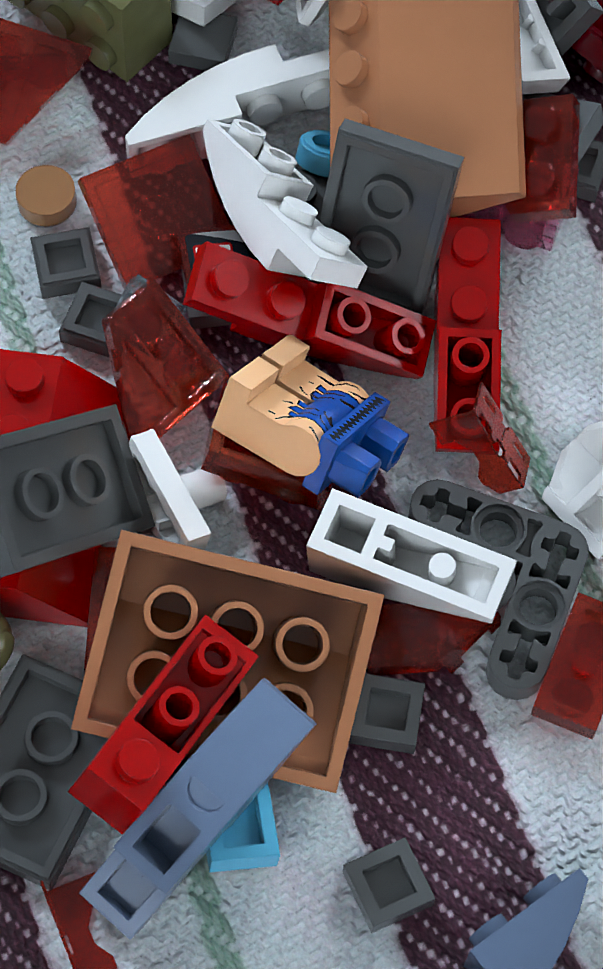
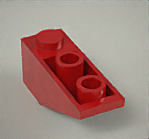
[68,614,259,834]

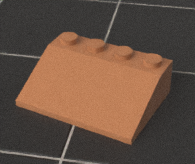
[329,0,526,217]
[71,530,384,793]

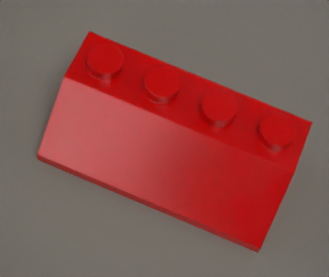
[0,349,129,627]

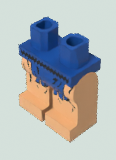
[211,335,409,498]

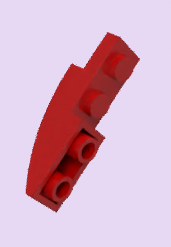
[434,217,502,454]
[183,241,436,380]

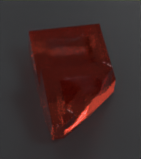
[367,604,501,675]

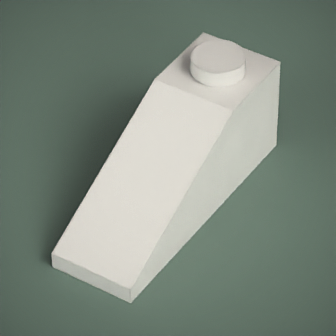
[306,488,517,624]

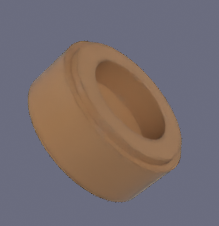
[15,165,77,226]

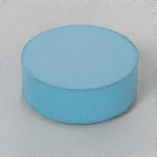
[295,130,330,177]

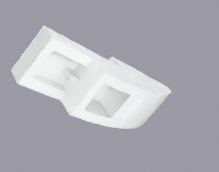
[125,44,330,179]
[203,119,368,288]

